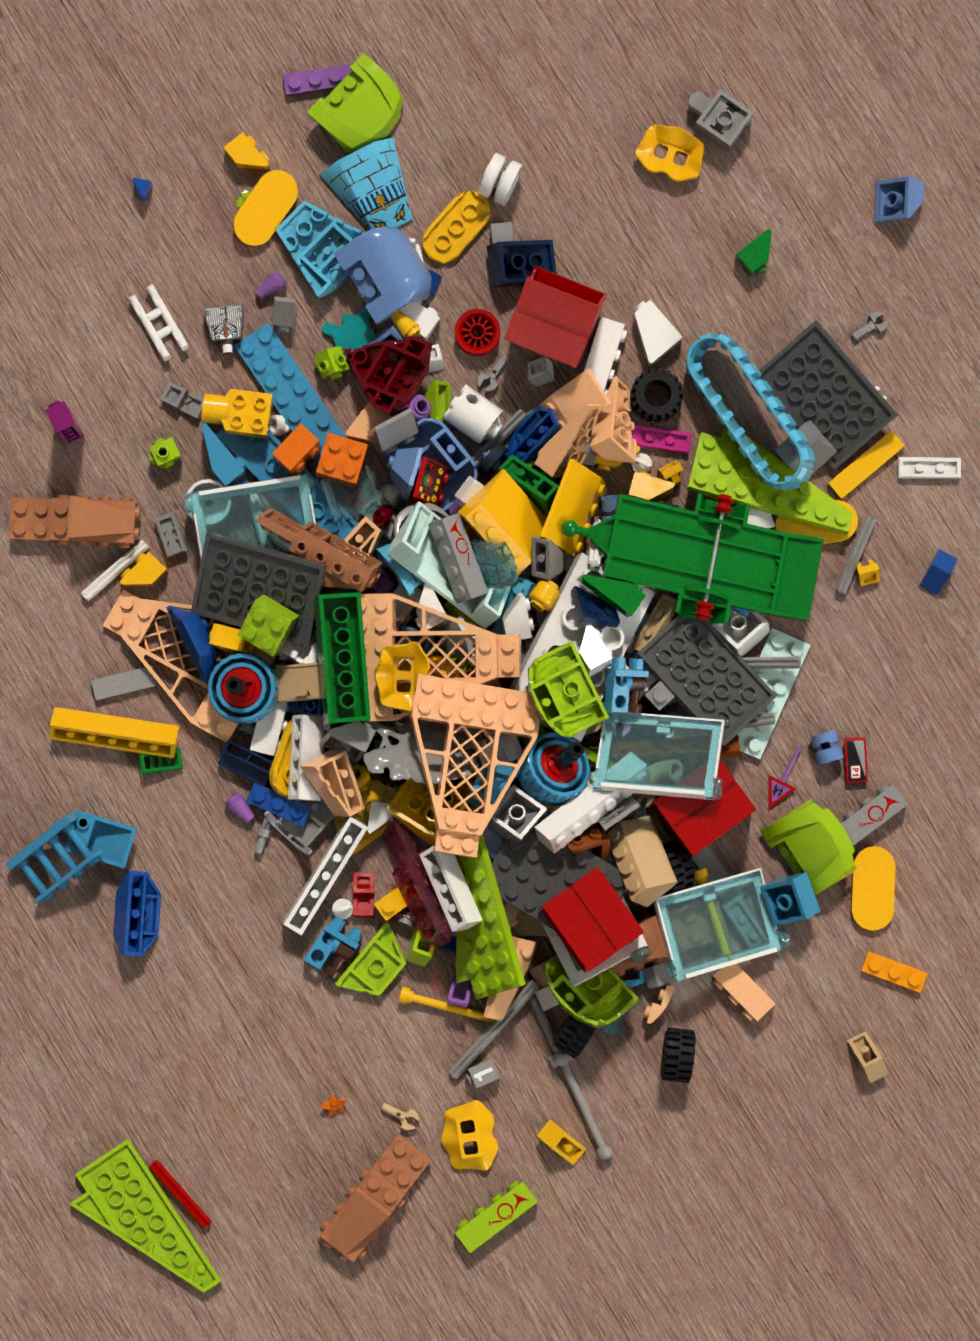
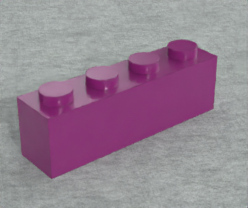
[45,401,84,445]

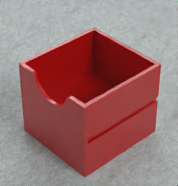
[504,266,608,368]
[650,760,757,857]
[539,867,644,973]

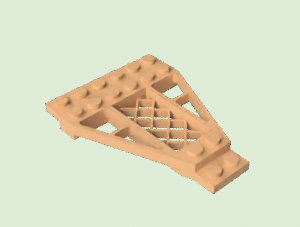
[103,589,279,743]
[361,593,521,721]
[410,674,540,858]

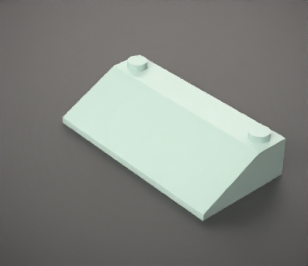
[387,501,515,629]

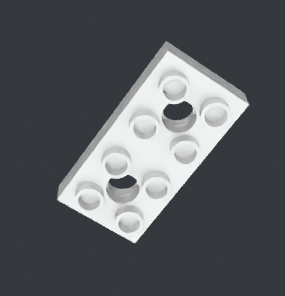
[509,553,655,742]

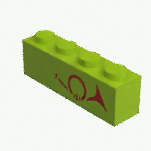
[455,1180,538,1253]

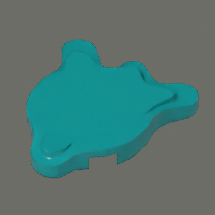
[322,307,375,360]

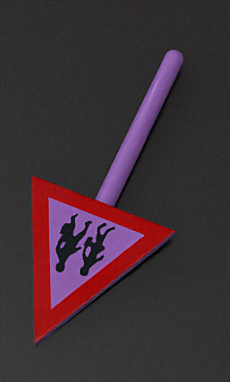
[769,746,802,810]

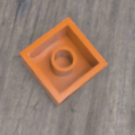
[272,423,321,476]
[316,433,368,489]

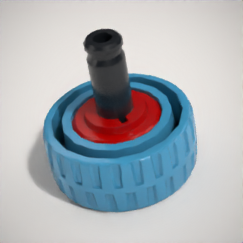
[207,653,280,724]
[517,732,590,806]

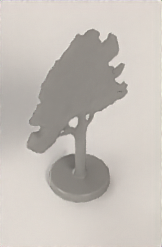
[323,717,479,785]

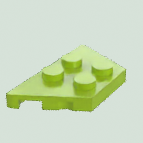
[335,922,407,996]

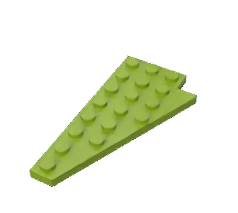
[686,426,853,535]
[456,833,526,1000]
[70,1138,222,1293]

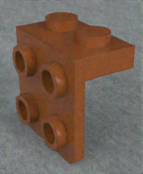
[566,822,611,860]

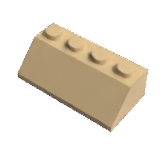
[606,815,678,907]

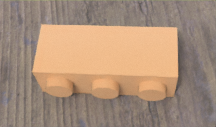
[712,964,775,1022]

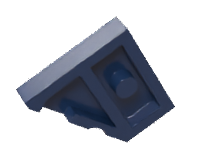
[571,586,620,628]

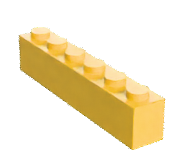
[49,707,179,758]

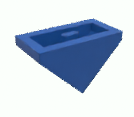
[919,549,957,595]

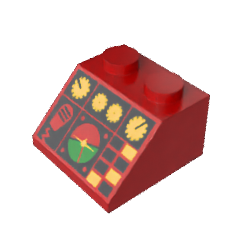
[411,456,449,506]

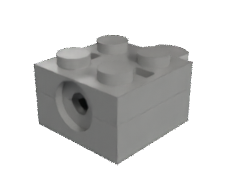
[688,89,754,151]

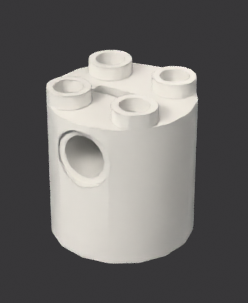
[442,384,503,445]

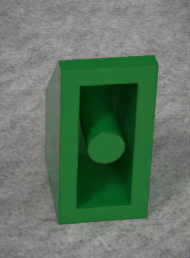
[735,228,772,277]

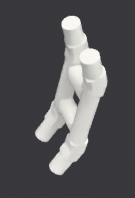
[128,284,189,361]

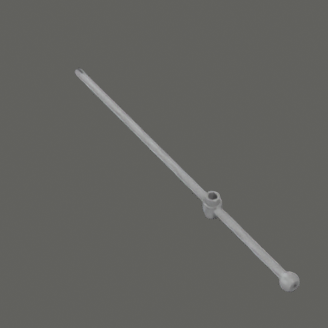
[523,975,613,1161]

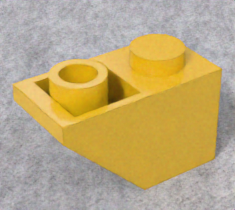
[223,132,270,171]
[628,472,675,502]
[120,552,168,587]
[209,623,253,654]

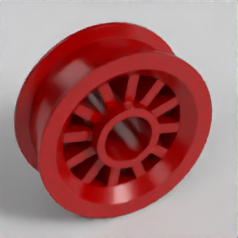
[455,309,500,357]

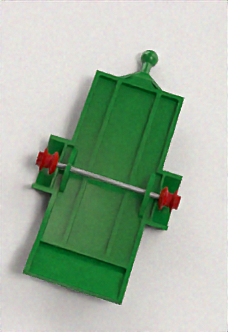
[561,493,824,624]

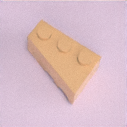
[344,516,383,592]
[300,750,365,817]

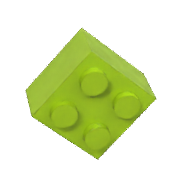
[238,594,299,657]

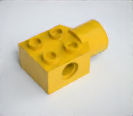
[201,389,274,439]

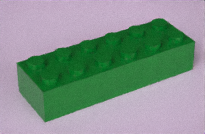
[314,592,371,724]

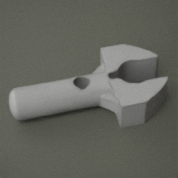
[851,311,889,340]
[478,356,507,393]

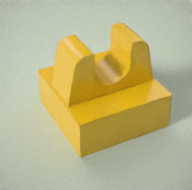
[658,460,683,485]
[857,559,880,587]

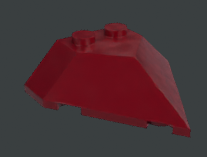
[343,336,432,416]

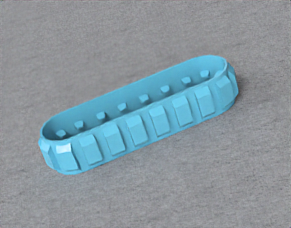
[685,332,815,491]

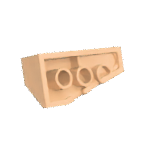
[590,376,637,463]
[534,403,601,477]
[483,936,538,1021]

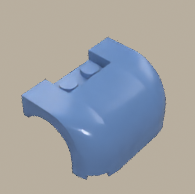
[333,226,432,324]
[382,417,477,512]

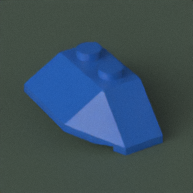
[503,406,561,469]
[166,606,218,684]
[113,871,161,957]

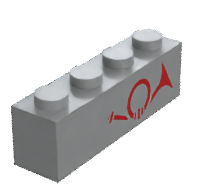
[428,513,488,604]
[841,784,908,846]

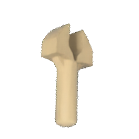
[381,1103,420,1130]

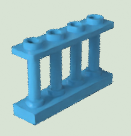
[5,812,103,904]

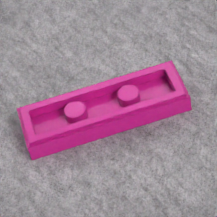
[631,424,692,454]

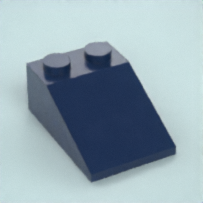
[487,240,557,287]

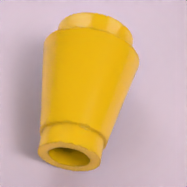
[391,311,421,339]

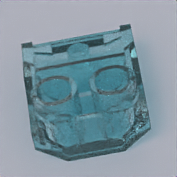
[470,539,518,589]

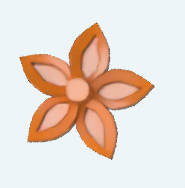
[321,1094,346,1117]

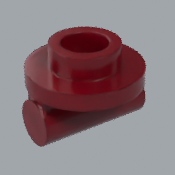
[373,506,394,530]

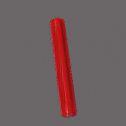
[149,1160,211,1229]

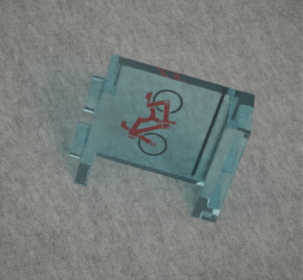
[320,466,384,524]

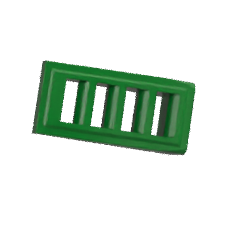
[137,748,183,775]

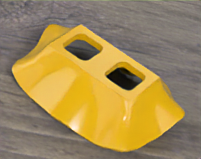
[635,124,704,182]
[374,642,430,712]
[441,1100,498,1171]

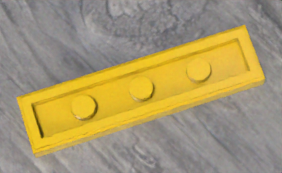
[828,430,905,499]

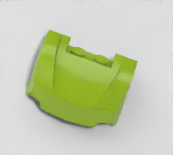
[307,53,404,155]
[528,641,609,737]
[760,799,857,896]
[544,950,638,1028]

